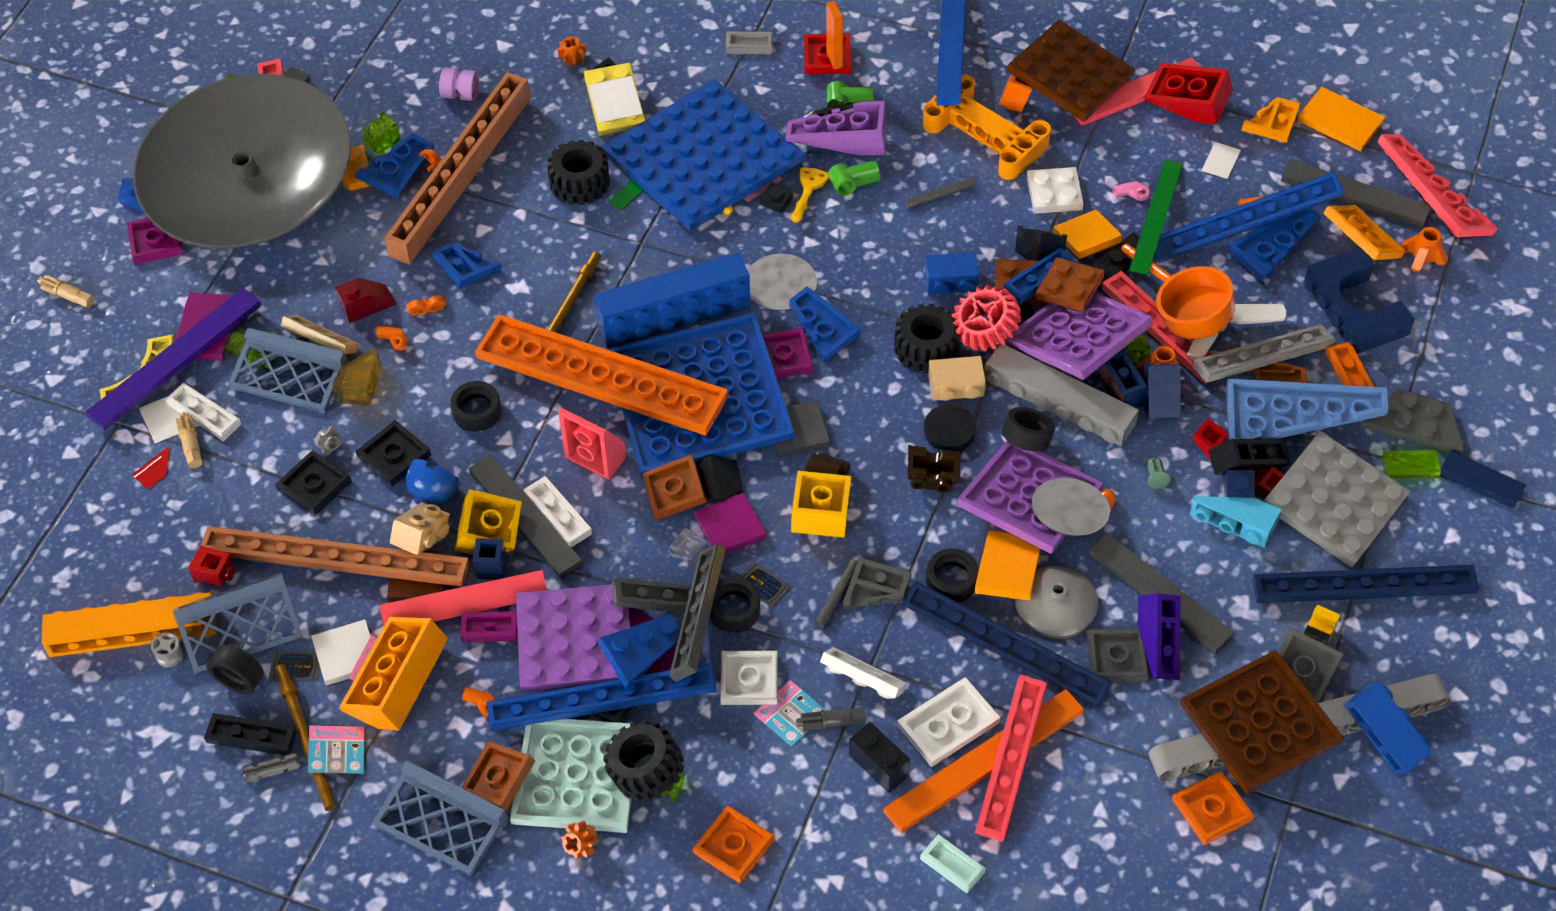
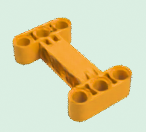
[923,75,1051,180]

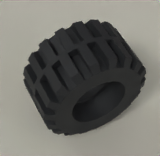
[547,140,610,205]
[894,304,959,373]
[603,720,684,802]

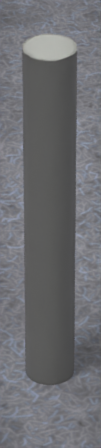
[905,177,975,209]
[814,559,858,629]

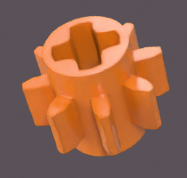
[557,36,587,66]
[561,820,599,860]

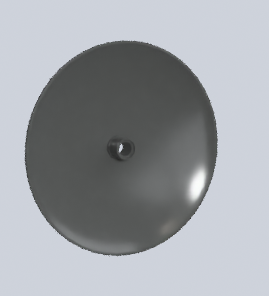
[133,74,351,249]

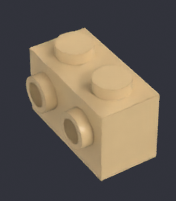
[928,356,985,401]
[390,502,450,555]

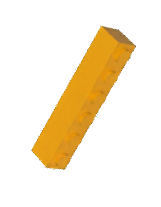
[42,592,217,657]

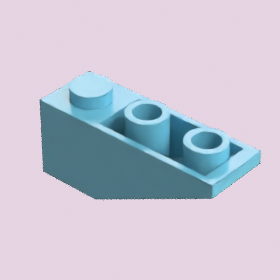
[1190,496,1281,548]

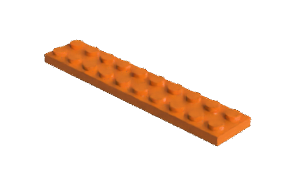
[475,314,729,436]

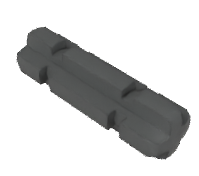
[242,752,300,782]

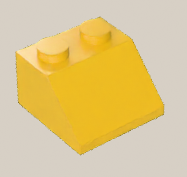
[791,471,851,538]
[454,489,522,555]

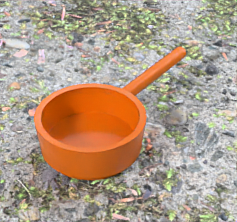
[1122,244,1235,339]

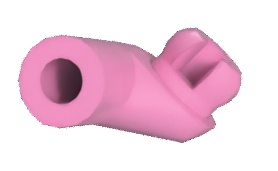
[1113,181,1150,201]

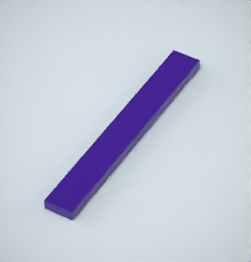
[86,288,262,431]

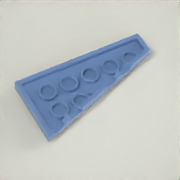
[1226,379,1389,440]

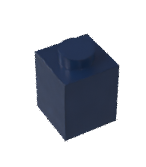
[1224,470,1255,498]
[472,538,507,580]

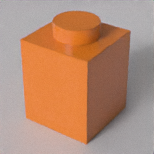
[999,74,1032,113]

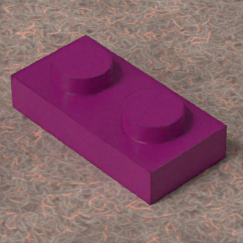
[460,611,518,642]

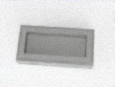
[726,31,773,54]

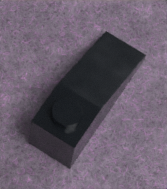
[1208,439,1291,475]

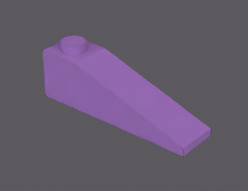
[786,101,887,156]

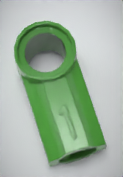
[827,81,873,107]
[828,161,880,196]

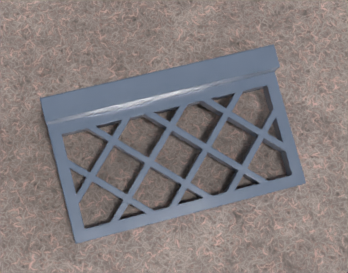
[228,328,349,413]
[173,572,303,673]
[372,760,510,876]

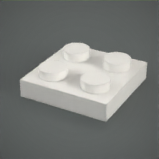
[1027,167,1083,214]

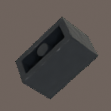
[849,722,910,793]

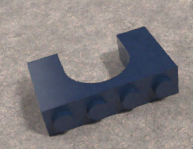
[1304,247,1415,354]

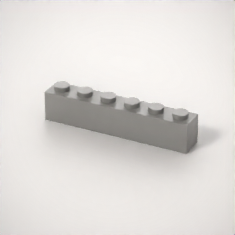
[984,343,1139,446]

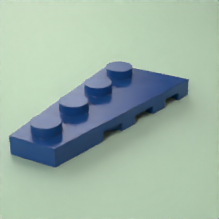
[1228,208,1321,282]

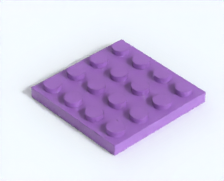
[1006,292,1153,380]
[957,441,1103,554]
[516,585,630,692]

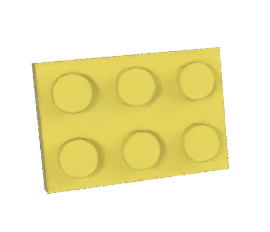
[584,63,645,136]

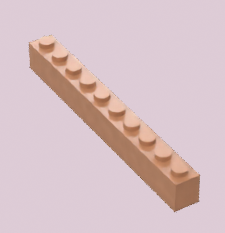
[384,72,530,265]

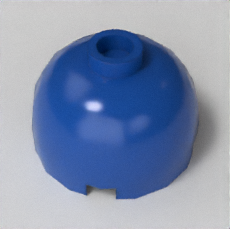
[406,459,461,506]

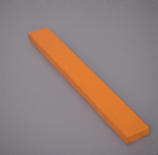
[884,689,1084,834]

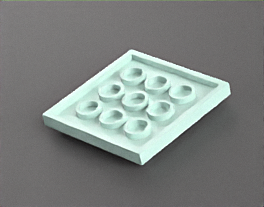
[510,719,637,833]

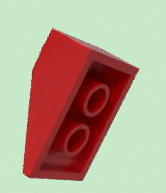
[1144,63,1233,125]

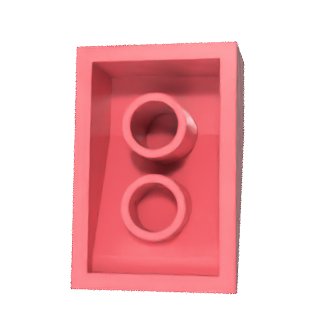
[558,408,627,480]

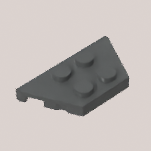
[1360,388,1463,455]

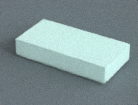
[920,834,986,893]

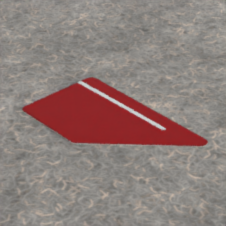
[132,448,170,489]

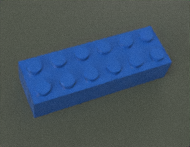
[594,253,751,348]

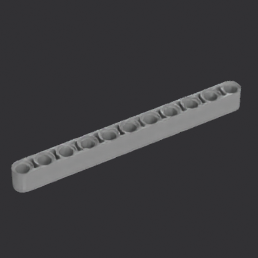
[1148,674,1451,782]

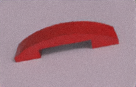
[1192,418,1284,498]

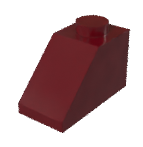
[335,278,396,323]

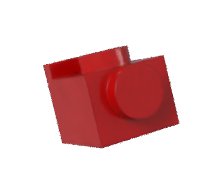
[188,546,235,587]

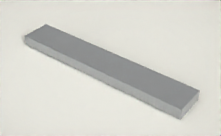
[1192,324,1336,383]

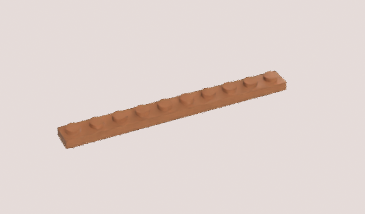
[201,526,470,587]

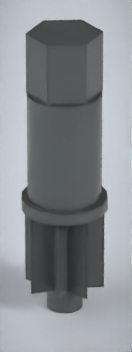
[796,707,865,731]

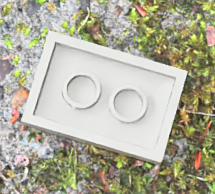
[897,677,1000,768]

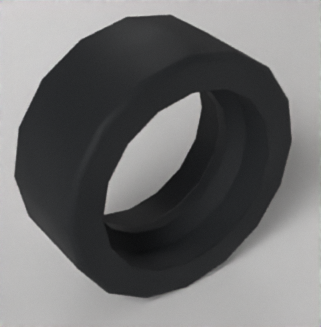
[450,381,502,432]
[1002,407,1055,451]
[926,548,979,602]
[710,578,760,633]
[206,645,264,694]

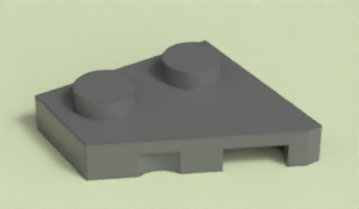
[842,557,912,609]

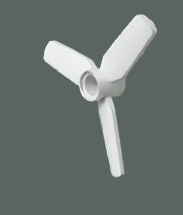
[1172,274,1286,360]

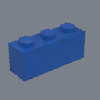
[1343,682,1432,775]

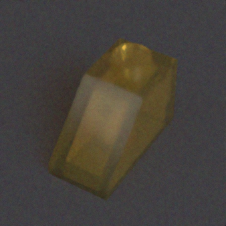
[333,349,381,406]

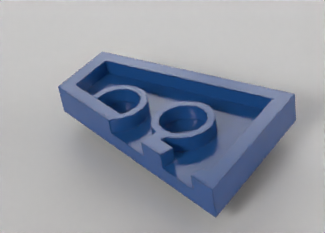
[355,133,434,199]
[789,286,861,363]
[598,613,681,688]

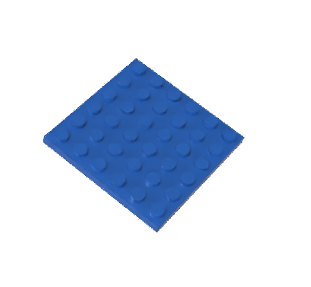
[601,79,805,231]
[607,312,795,478]

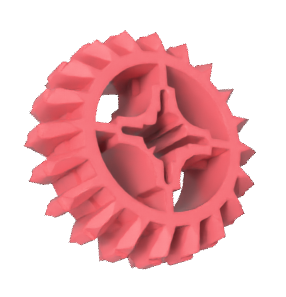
[951,284,1021,352]

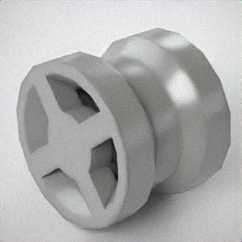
[151,632,184,668]

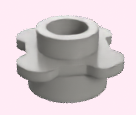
[315,426,343,457]

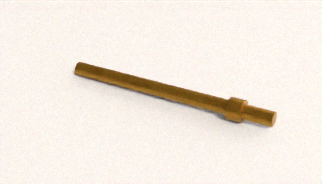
[547,251,601,333]
[275,664,336,811]

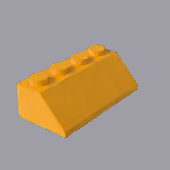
[339,617,448,731]

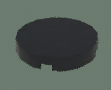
[923,404,976,451]

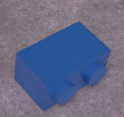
[925,252,979,294]

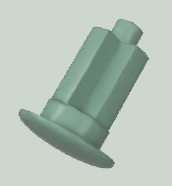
[1147,457,1171,489]

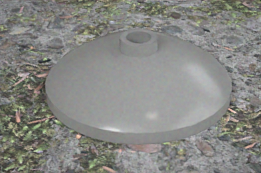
[1015,566,1098,639]

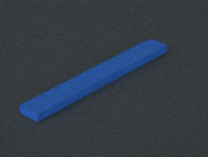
[936,0,966,106]
[1155,171,1345,263]
[486,663,717,732]

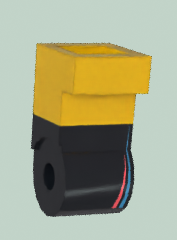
[1304,604,1341,645]

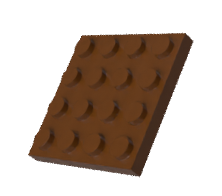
[1006,19,1136,122]
[1180,650,1344,794]

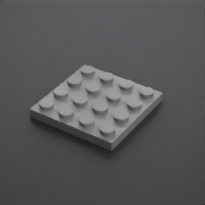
[1264,431,1410,568]

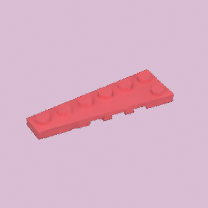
[1378,134,1498,237]

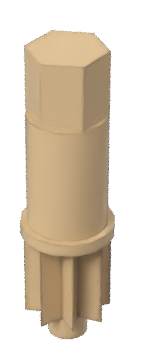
[38,275,95,308]
[176,412,203,468]

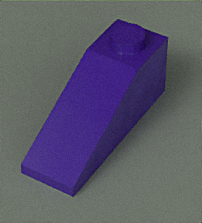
[1137,593,1181,680]

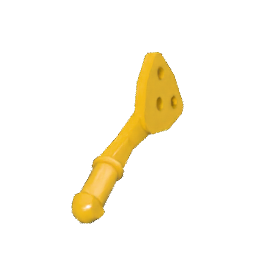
[791,167,830,223]

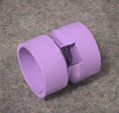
[439,67,479,101]

